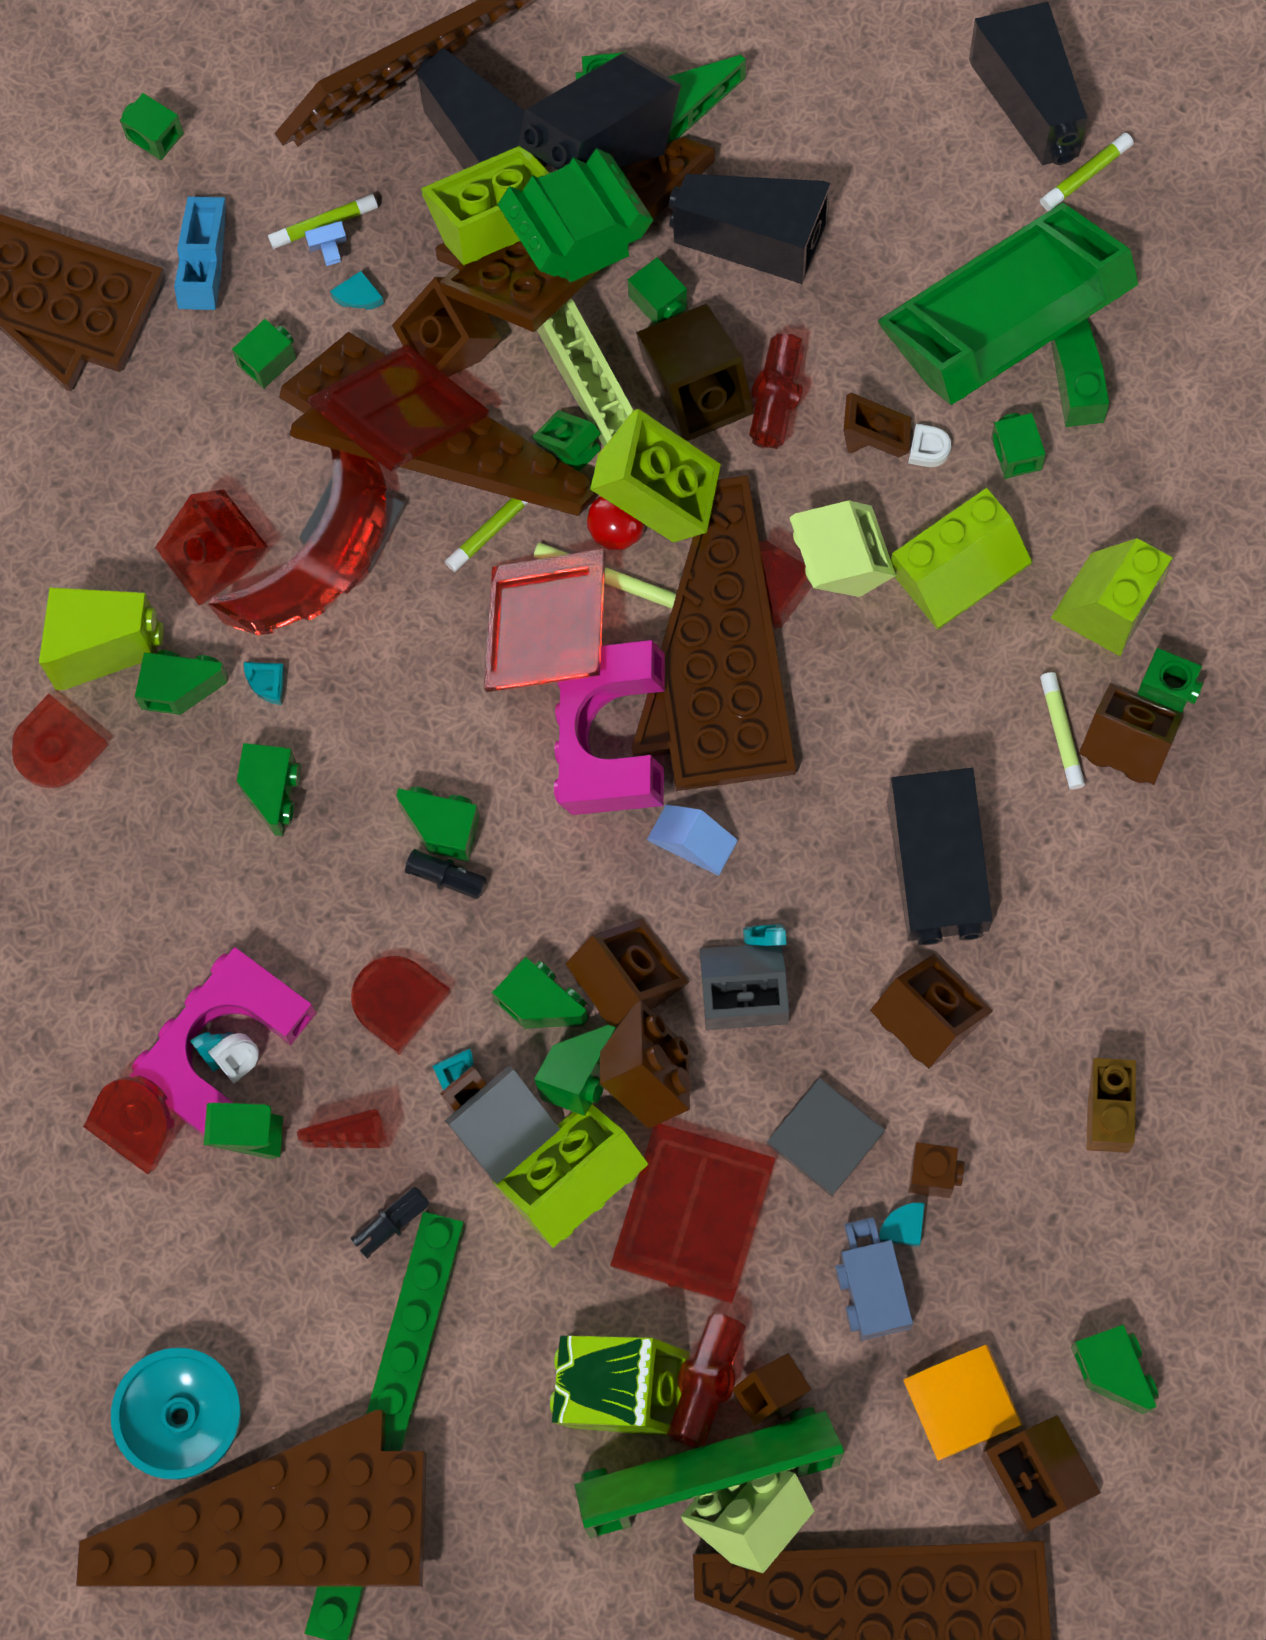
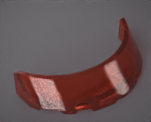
[208,448,388,635]

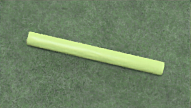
[534,542,676,609]

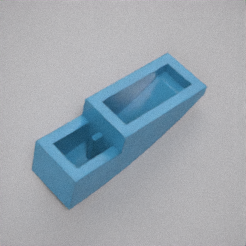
[174,197,226,310]

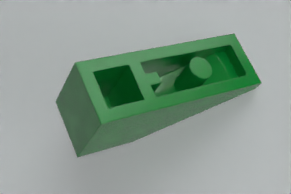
[667,54,746,144]
[1051,318,1109,427]

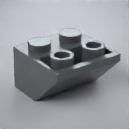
[699,945,789,1030]

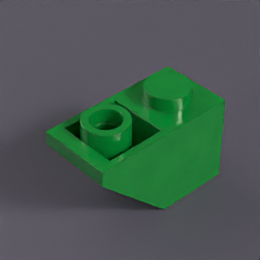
[135,650,228,715]
[236,743,301,837]
[396,787,480,862]
[492,956,588,1029]
[534,1025,616,1116]
[1071,1324,1159,1414]

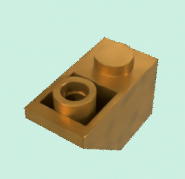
[1086,1058,1136,1153]

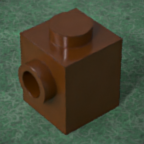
[908,1142,965,1199]
[732,1353,812,1426]

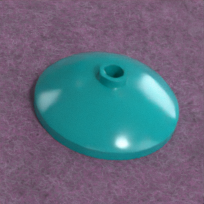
[111,1348,241,1480]

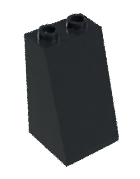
[969,2,1087,165]
[417,47,548,169]
[518,53,681,170]
[668,174,830,284]
[887,767,992,945]

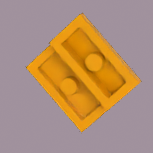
[903,1344,1023,1461]

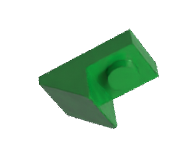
[532,410,601,471]
[203,1103,283,1159]

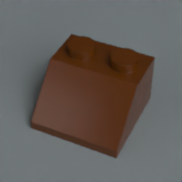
[392,277,501,384]
[1078,683,1185,785]
[565,918,689,1028]
[870,954,993,1069]

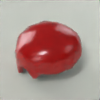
[587,496,645,550]

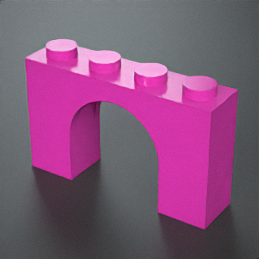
[554,640,665,815]
[129,947,317,1136]

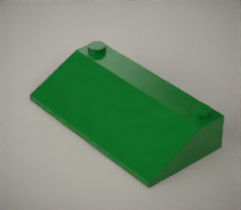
[878,203,1139,405]
[574,1407,844,1539]

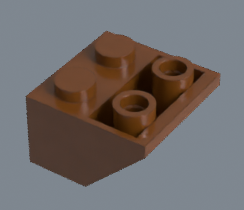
[600,1001,692,1129]
[981,1415,1101,1535]

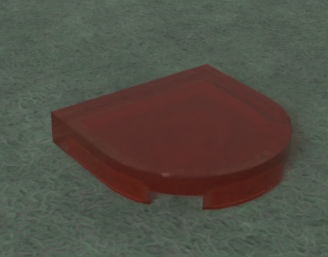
[12,693,109,788]
[351,956,451,1055]
[83,1076,175,1174]

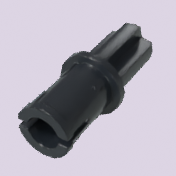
[405,849,487,899]
[350,1187,430,1259]

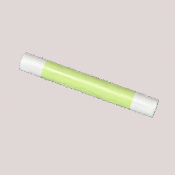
[1040,672,1085,790]

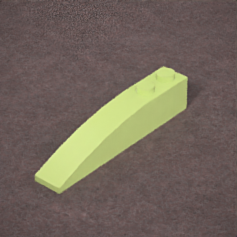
[537,297,634,447]

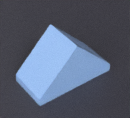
[647,804,738,876]

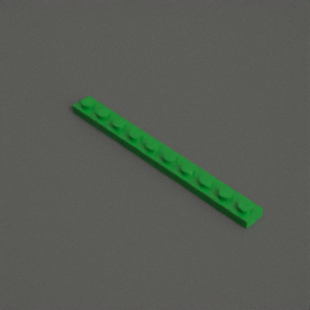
[304,1211,465,1640]

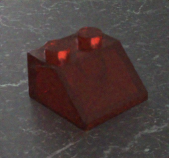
[155,489,268,605]

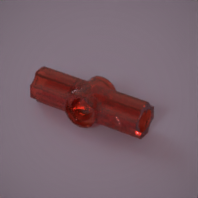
[749,333,805,449]
[667,1312,746,1448]

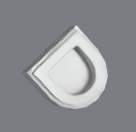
[909,424,951,467]
[208,1033,259,1084]

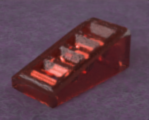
[297,1109,390,1148]

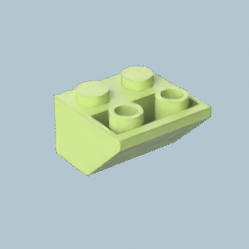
[789,500,896,597]
[681,1471,814,1573]

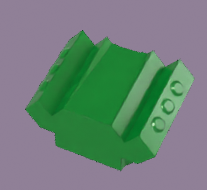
[497,148,653,283]

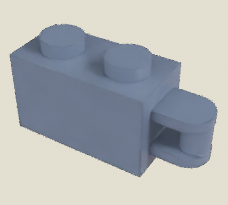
[835,1217,913,1341]

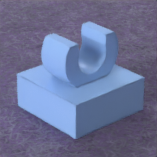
[305,221,346,266]

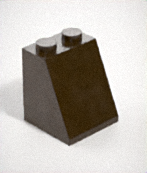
[636,303,754,441]

